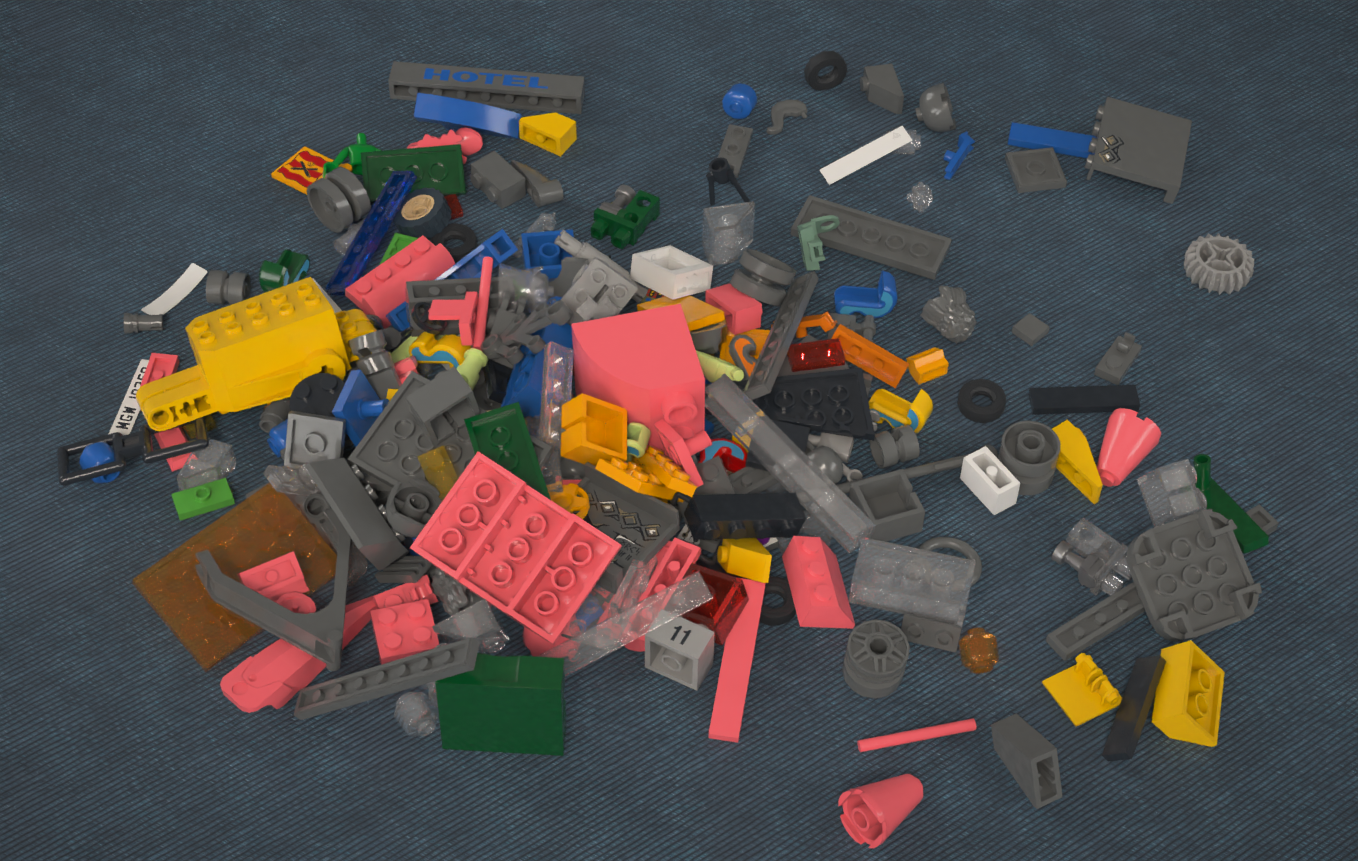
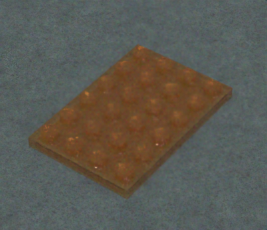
[132,480,337,672]

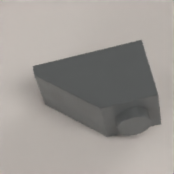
[860,64,904,114]

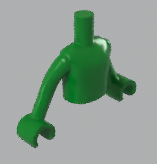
[322,133,381,178]

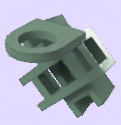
[797,215,840,271]

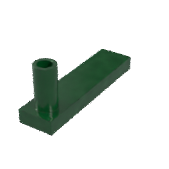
[1182,454,1269,554]

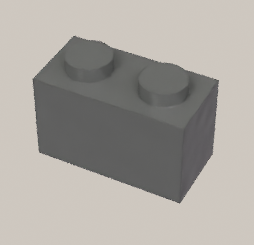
[470,151,526,209]

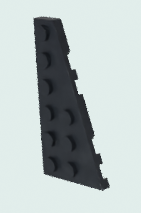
[705,368,875,441]

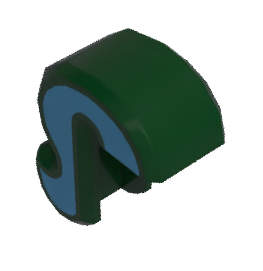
[259,249,310,293]

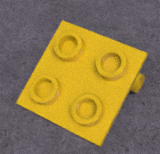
[1042,653,1122,727]

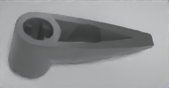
[511,160,564,207]

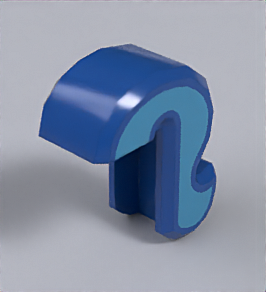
[834,271,897,318]

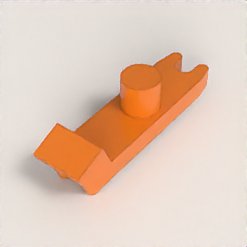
[771,311,837,338]

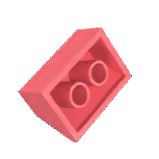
[782,536,855,629]

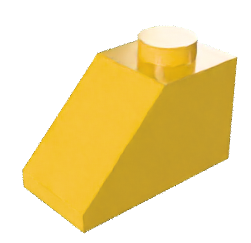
[519,112,577,157]
[717,538,772,583]

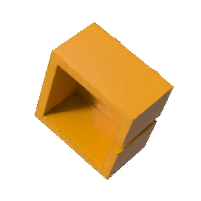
[561,393,627,466]

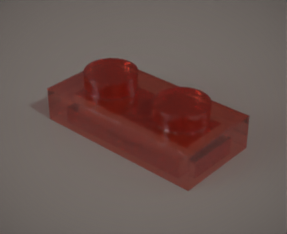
[787,338,845,372]

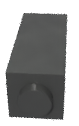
[991,713,1062,809]

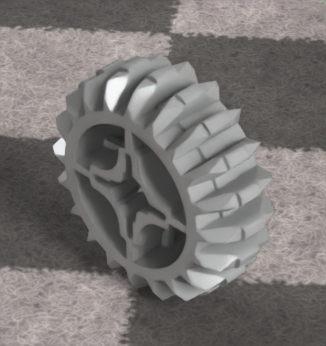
[1184,233,1254,295]

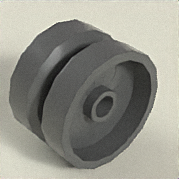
[307,167,371,233]
[730,248,796,306]

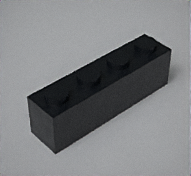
[684,493,806,540]

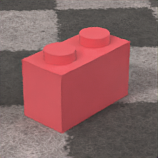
[705,283,763,335]

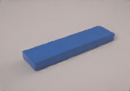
[1008,122,1095,158]

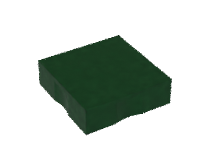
[435,653,566,756]

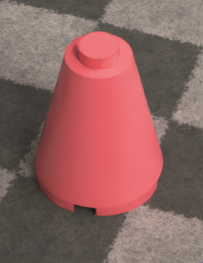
[1096,408,1161,487]
[838,774,923,848]

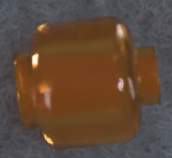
[959,628,999,674]

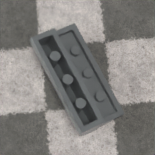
[406,276,515,337]

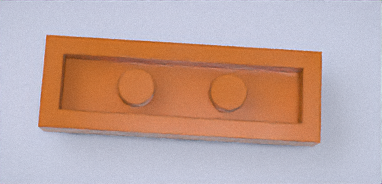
[828,324,909,388]

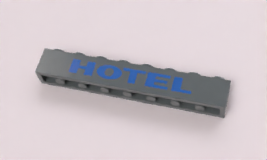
[388,61,585,114]

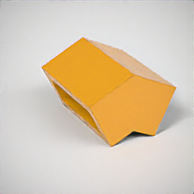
[906,347,949,385]

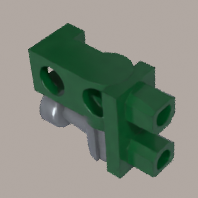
[591,185,660,250]

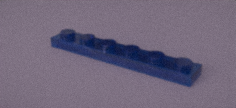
[325,171,417,295]

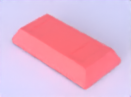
[154,427,198,472]

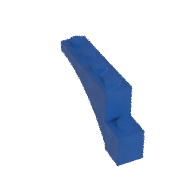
[386,229,518,332]

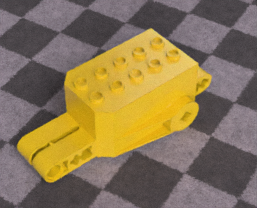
[136,277,377,431]

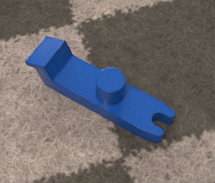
[944,131,975,180]

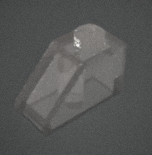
[177,438,236,491]

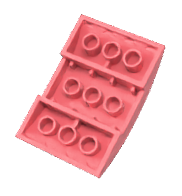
[410,452,622,645]

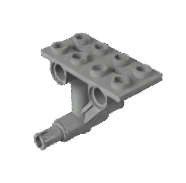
[554,230,648,368]

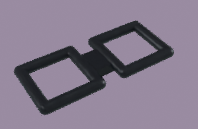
[57,416,209,486]

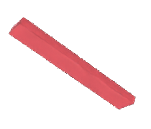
[709,578,766,743]

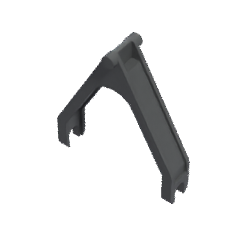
[195,508,351,671]

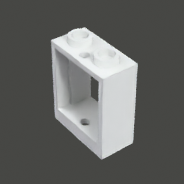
[630,245,713,300]

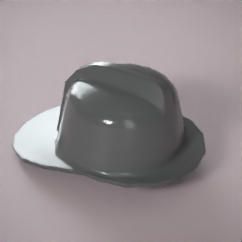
[690,322,726,354]

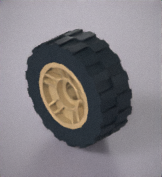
[392,187,452,239]

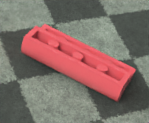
[345,235,456,329]
[596,538,701,652]

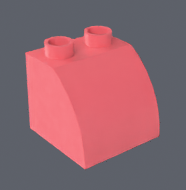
[571,304,705,457]

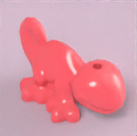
[407,127,483,164]

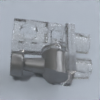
[1051,518,1132,596]

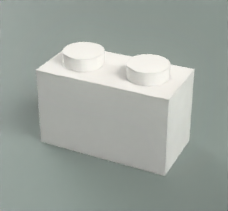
[960,446,1020,515]

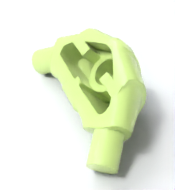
[696,350,744,383]

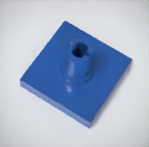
[332,370,389,447]

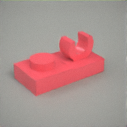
[372,575,438,609]

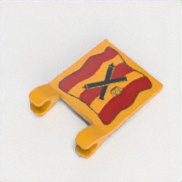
[271,146,353,195]

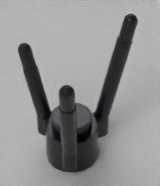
[706,157,754,211]
[370,316,413,352]

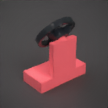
[411,292,478,345]

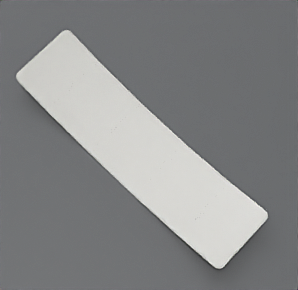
[141,263,207,315]

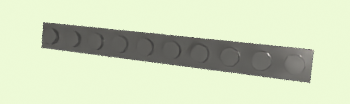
[1046,504,1279,661]

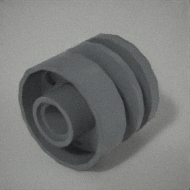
[842,619,910,699]

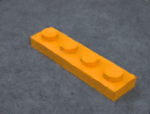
[635,445,697,497]

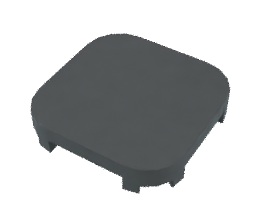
[1126,509,1262,642]

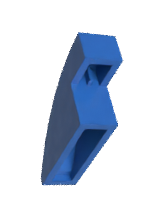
[414,93,522,139]

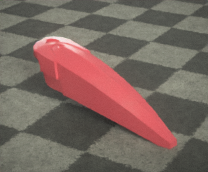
[220,595,377,713]

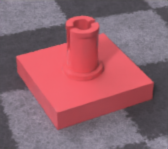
[654,419,712,488]

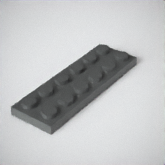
[791,195,952,280]

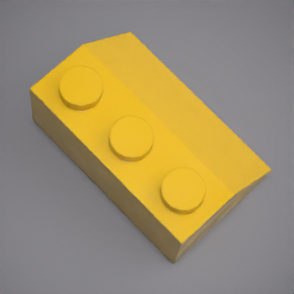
[1152,640,1225,747]

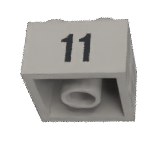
[645,609,715,691]

